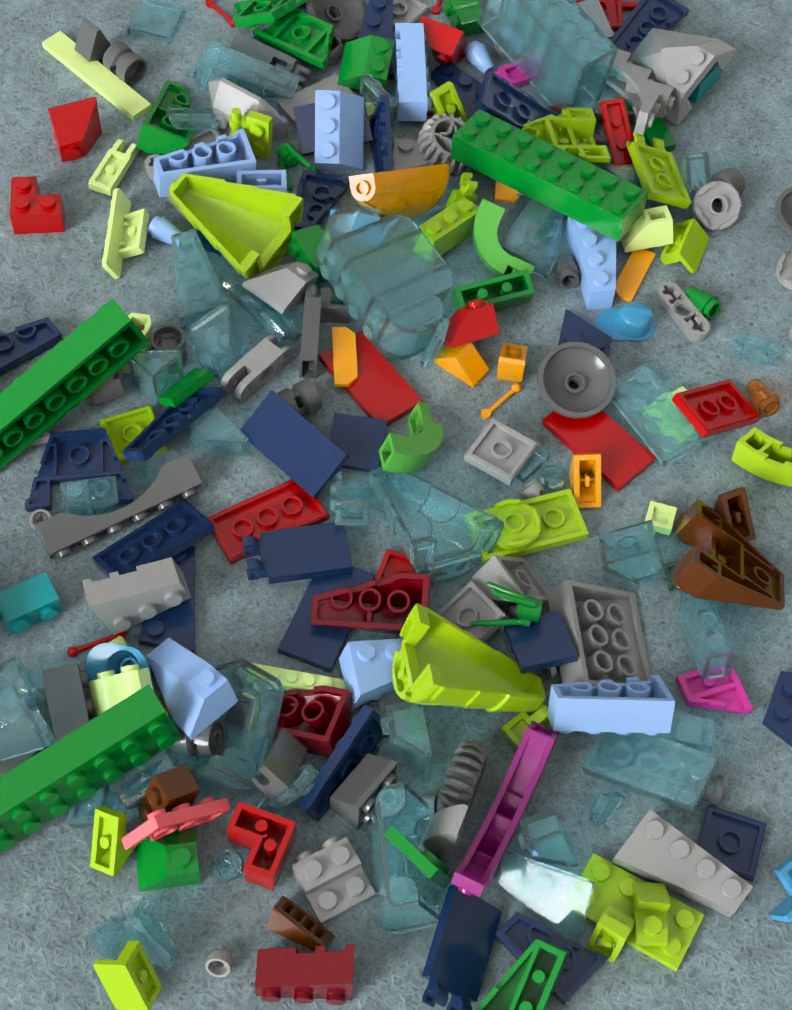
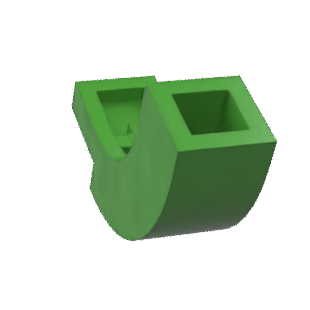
[473,199,535,276]
[379,401,443,474]

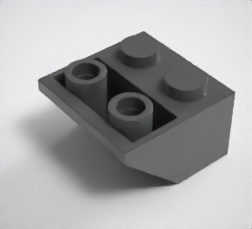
[329,753,398,830]

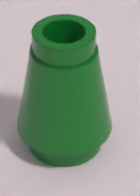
[685,286,722,319]

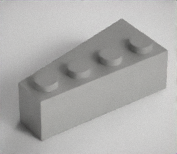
[612,809,753,918]

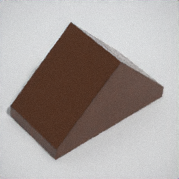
[713,486,756,541]

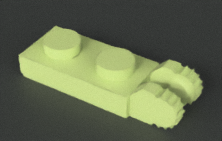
[88,139,139,196]

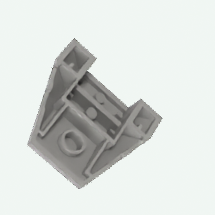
[629,28,737,126]

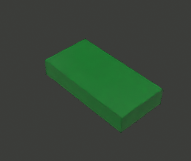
[157,368,214,407]

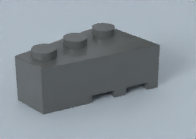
[41,663,95,742]

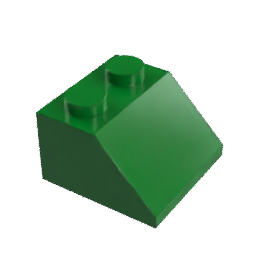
[337,35,395,94]

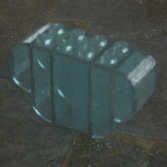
[315,205,453,360]

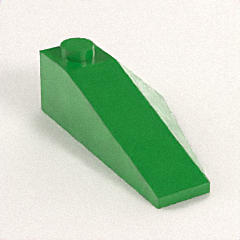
[136,80,195,155]

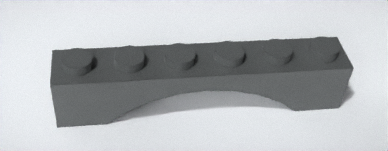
[35,453,203,559]

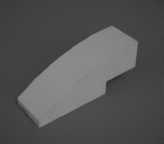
[419,804,469,859]

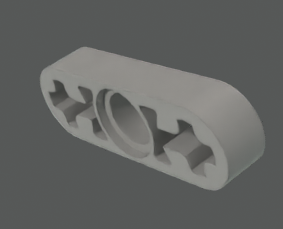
[656,281,710,342]

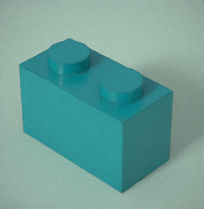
[0,572,63,635]

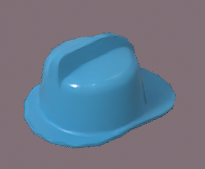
[595,301,656,341]
[85,643,153,681]

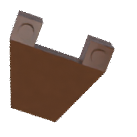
[673,499,785,610]

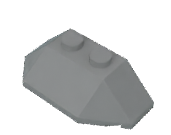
[208,78,288,141]

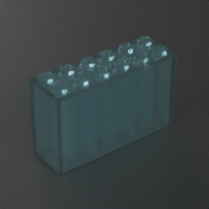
[478,0,619,114]

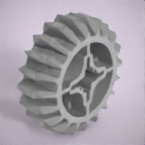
[417,113,471,176]

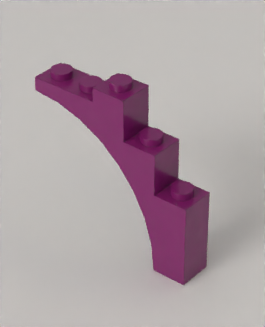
[451,721,560,897]

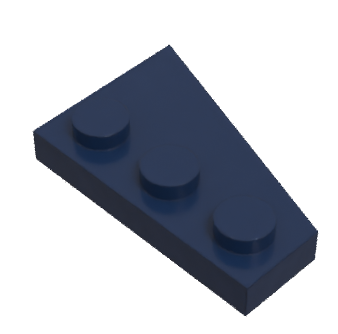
[431,63,482,120]
[495,912,608,1006]

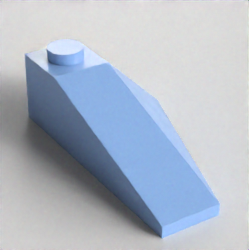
[146,638,238,740]

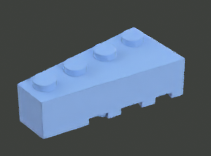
[154,128,256,197]
[565,217,616,310]
[547,675,675,736]

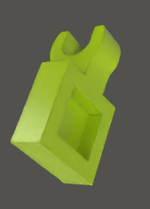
[444,172,478,209]
[501,704,549,749]

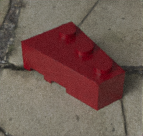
[255,944,355,1005]

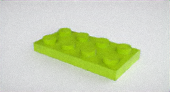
[466,489,589,566]
[564,853,704,971]

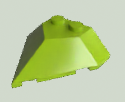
[521,107,611,169]

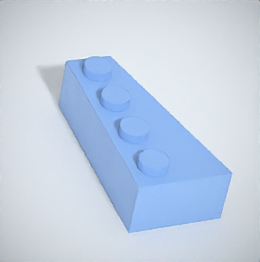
[393,23,432,121]

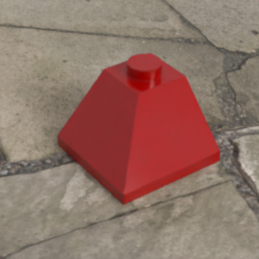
[420,16,468,66]
[48,97,102,162]
[434,298,500,348]

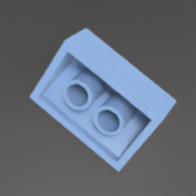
[315,90,364,170]

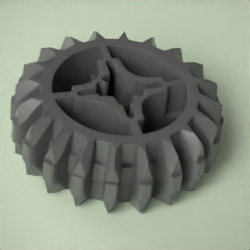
[436,739,489,817]

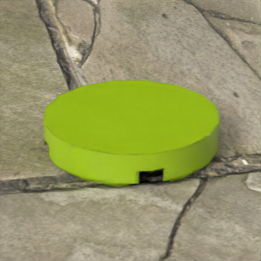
[486,499,541,551]

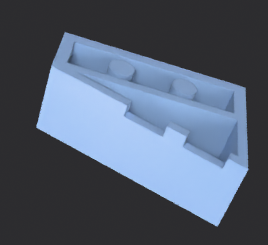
[339,638,404,711]

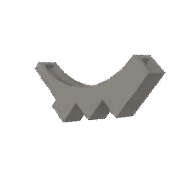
[568,38,676,135]

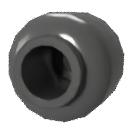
[709,168,745,203]

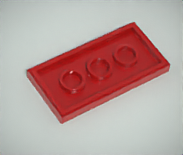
[319,331,423,426]
[542,411,656,492]
[207,479,329,565]

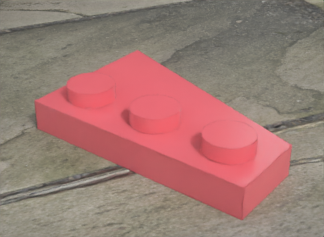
[121,797,231,850]

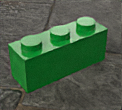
[451,269,535,312]

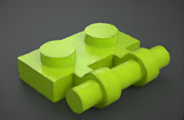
[229,108,273,160]

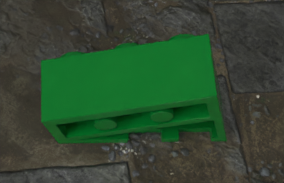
[475,938,570,1010]

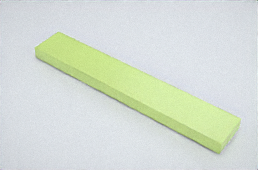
[42,31,152,122]

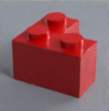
[10,176,65,234]
[227,801,297,891]

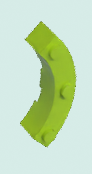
[731,427,792,487]

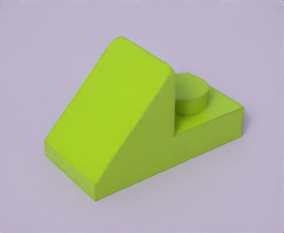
[429,81,468,122]
[90,806,135,877]
[632,882,671,947]
[586,906,635,963]

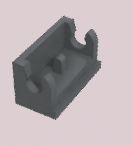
[252,728,308,801]

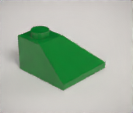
[135,827,202,892]

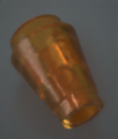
[746,379,781,417]

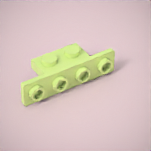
[102,188,150,279]

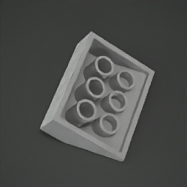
[547,580,651,686]

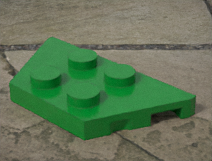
[233,0,309,29]
[252,9,335,69]

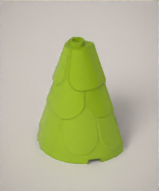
[168,173,304,279]
[392,603,546,712]

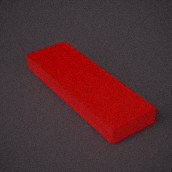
[599,98,635,172]

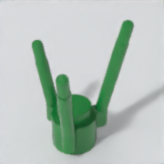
[276,142,320,190]
[470,581,543,627]

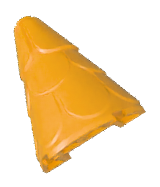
[349,163,450,220]

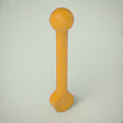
[481,383,521,420]

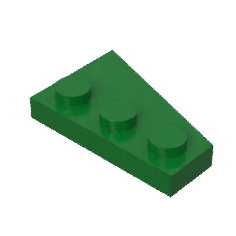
[384,826,452,888]

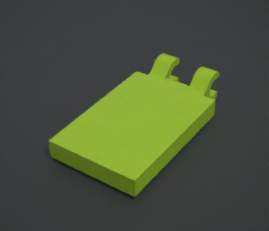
[626,133,691,209]

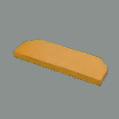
[615,249,656,302]
[332,327,358,387]

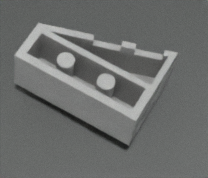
[82,557,191,635]

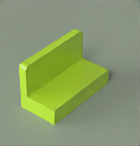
[660,218,709,273]
[93,940,163,1010]

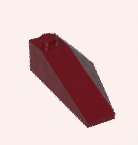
[310,573,431,635]
[225,685,351,757]

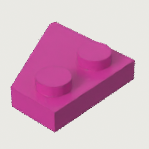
[675,660,753,715]

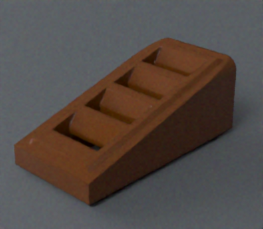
[266,896,335,951]

